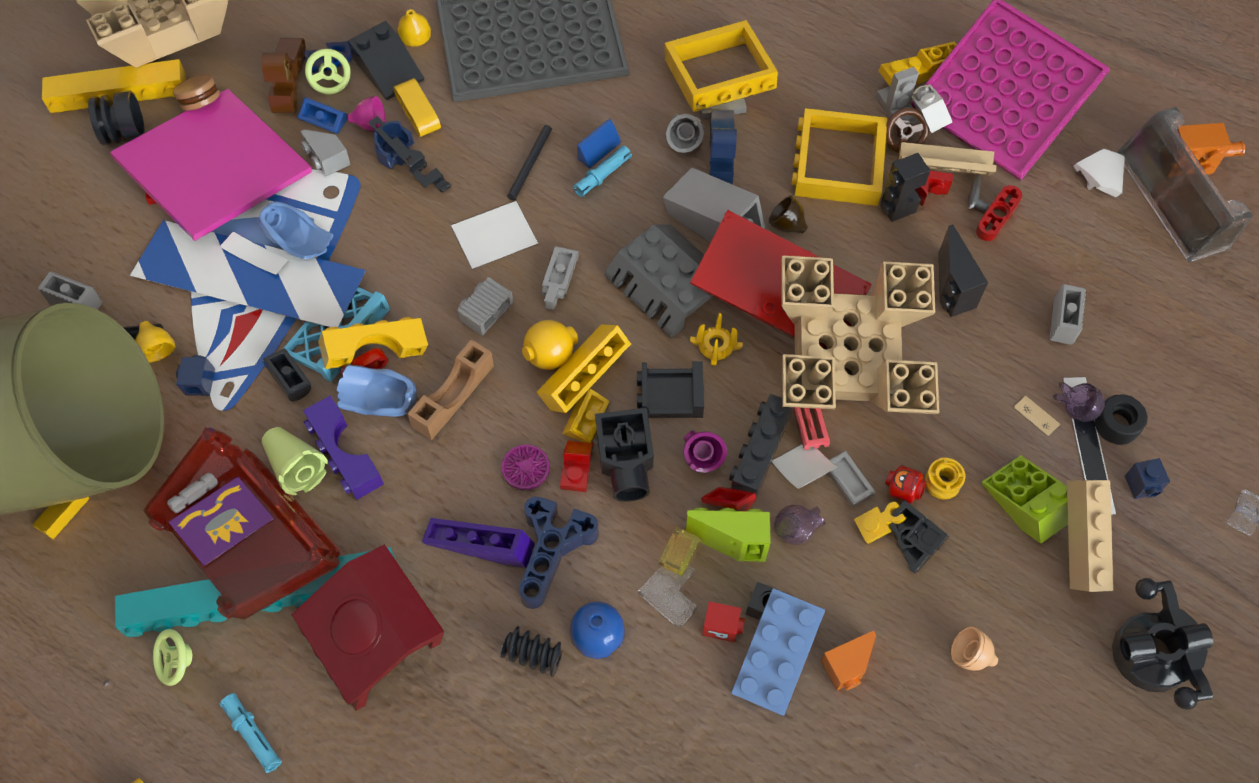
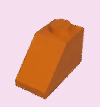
[821,630,876,691]

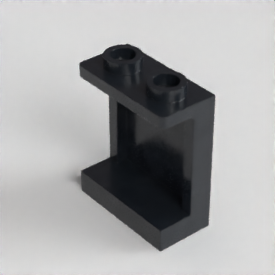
[637,361,704,418]

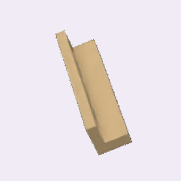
[898,142,997,176]

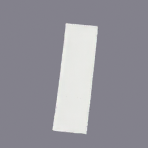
[220,232,289,275]

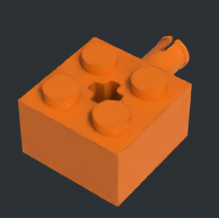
[1161,123,1245,177]

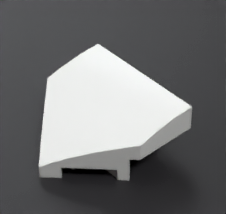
[1073,149,1124,197]

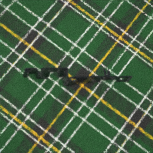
[368,116,451,193]

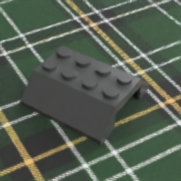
[604,224,720,338]

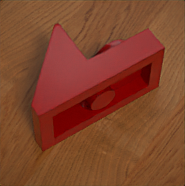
[915,171,953,206]
[560,440,593,492]

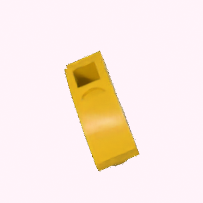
[878,42,957,86]

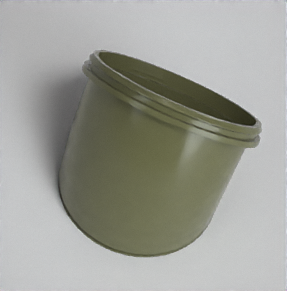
[0,303,164,515]

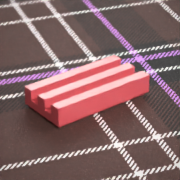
[793,407,830,450]

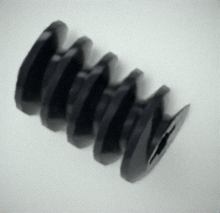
[500,626,562,677]

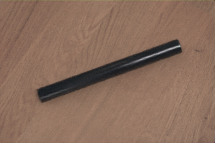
[507,125,552,200]

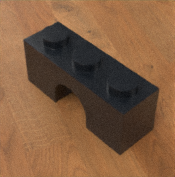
[880,153,930,222]

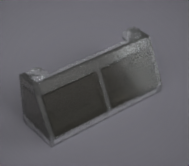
[1118,107,1253,263]

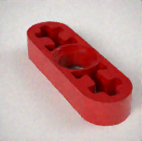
[976,185,1022,241]

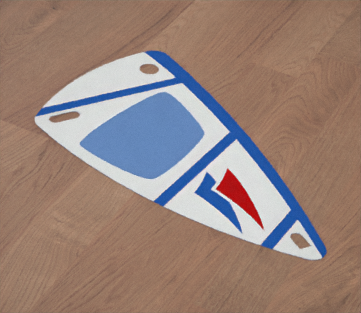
[191,169,361,411]

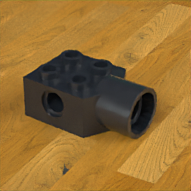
[595,408,654,502]

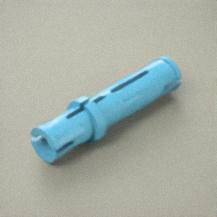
[573,146,632,197]
[219,693,282,773]

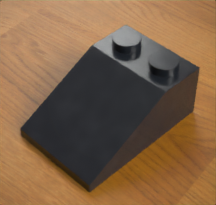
[348,21,424,100]
[938,224,988,317]

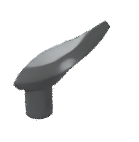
[968,174,989,212]

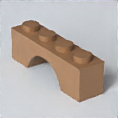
[407,339,494,440]

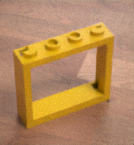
[664,20,778,112]
[791,108,887,206]

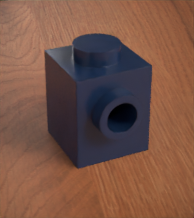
[176,355,215,396]
[1125,458,1170,499]

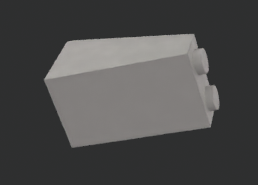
[663,168,765,243]

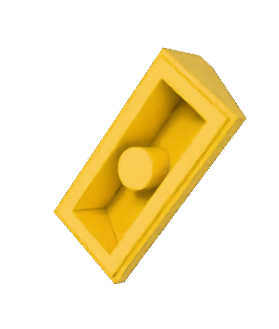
[562,388,610,443]
[32,497,90,540]

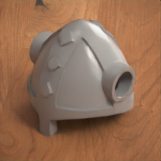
[666,113,704,153]

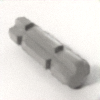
[167,473,218,513]

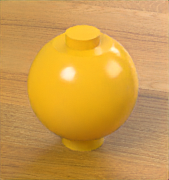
[522,320,578,370]

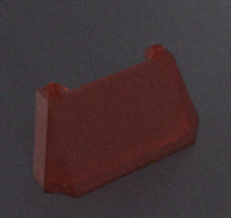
[143,426,340,620]

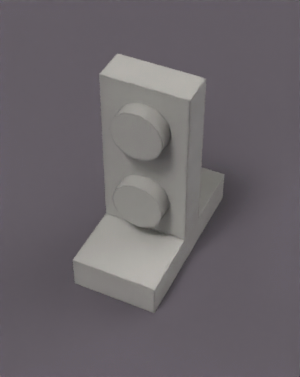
[876,67,919,124]

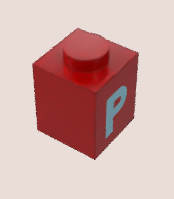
[702,601,745,642]

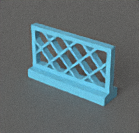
[283,287,390,382]

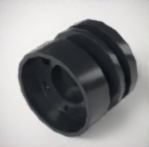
[88,90,145,146]

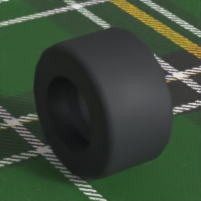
[1094,394,1148,445]

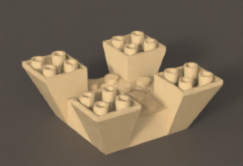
[76,0,229,68]
[781,256,939,414]

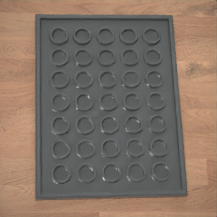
[436,0,629,102]

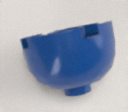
[570,601,625,659]

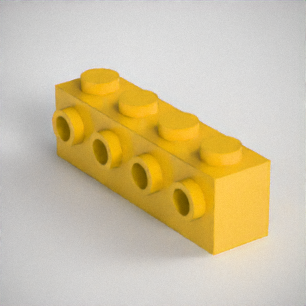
[536,324,631,413]

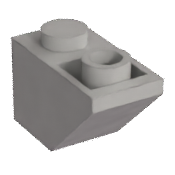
[300,130,350,176]

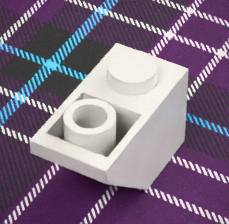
[911,84,952,133]

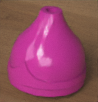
[348,96,386,131]

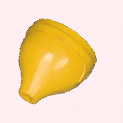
[397,9,431,47]
[135,321,176,363]

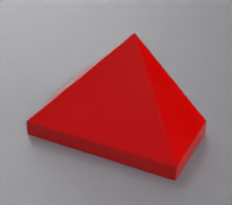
[701,487,756,512]

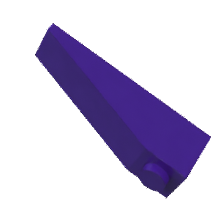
[422,518,535,568]

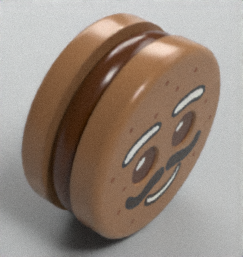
[173,75,220,111]

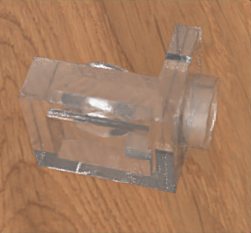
[1226,489,1259,536]

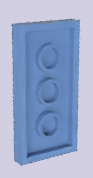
[731,588,825,716]

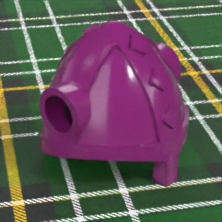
[683,430,727,473]

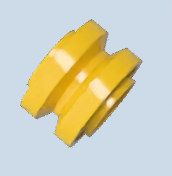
[924,458,966,500]

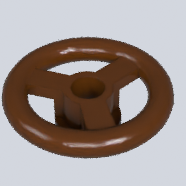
[886,108,929,153]

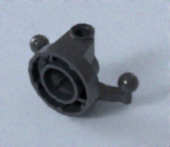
[1112,578,1213,710]

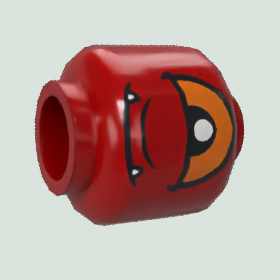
[885,465,927,504]

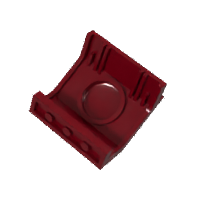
[291,544,444,711]

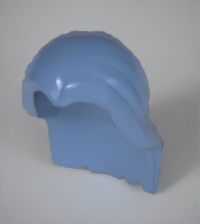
[259,202,333,259]
[336,364,417,417]

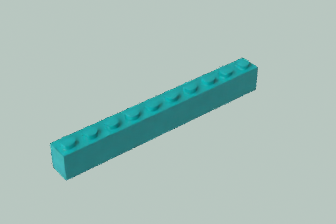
[115,547,395,637]

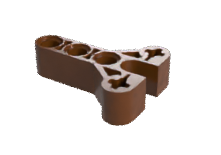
[261,38,306,113]

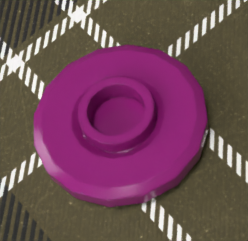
[501,445,550,490]

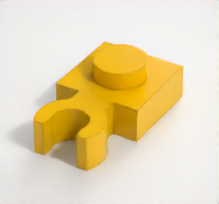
[854,502,906,544]

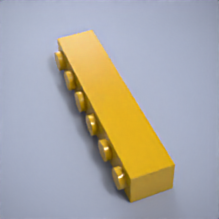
[42,59,186,113]

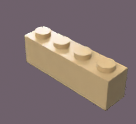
[1067,480,1113,592]

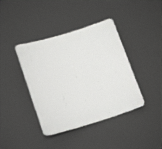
[772,444,837,489]

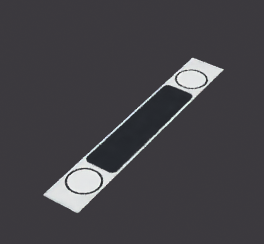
[1063,377,1116,515]

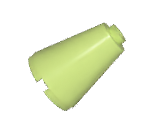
[262,427,328,495]

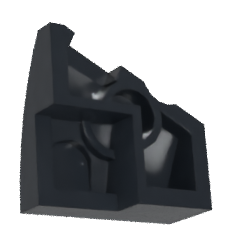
[890,500,949,574]

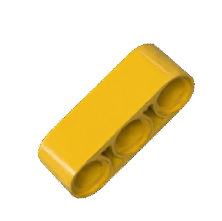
[393,78,441,137]

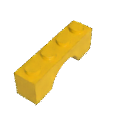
[318,317,428,369]

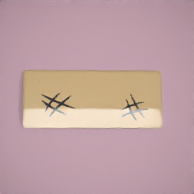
[1014,396,1060,436]

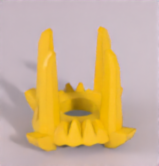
[690,313,743,366]

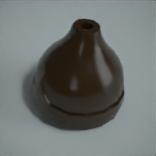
[769,196,808,233]

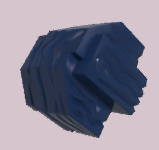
[374,121,414,169]

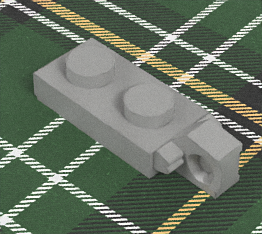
[542,246,579,310]

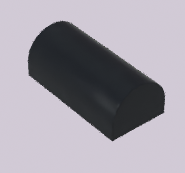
[263,348,311,401]

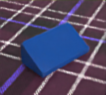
[297,97,348,134]
[577,119,621,168]

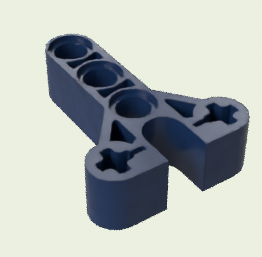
[709,109,737,185]
[519,496,599,609]

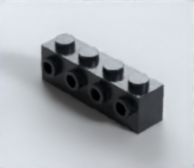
[729,394,793,502]

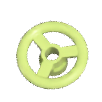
[305,49,351,94]
[153,629,192,686]

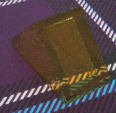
[658,526,703,576]

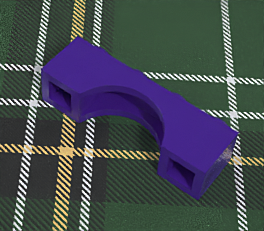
[303,395,384,500]

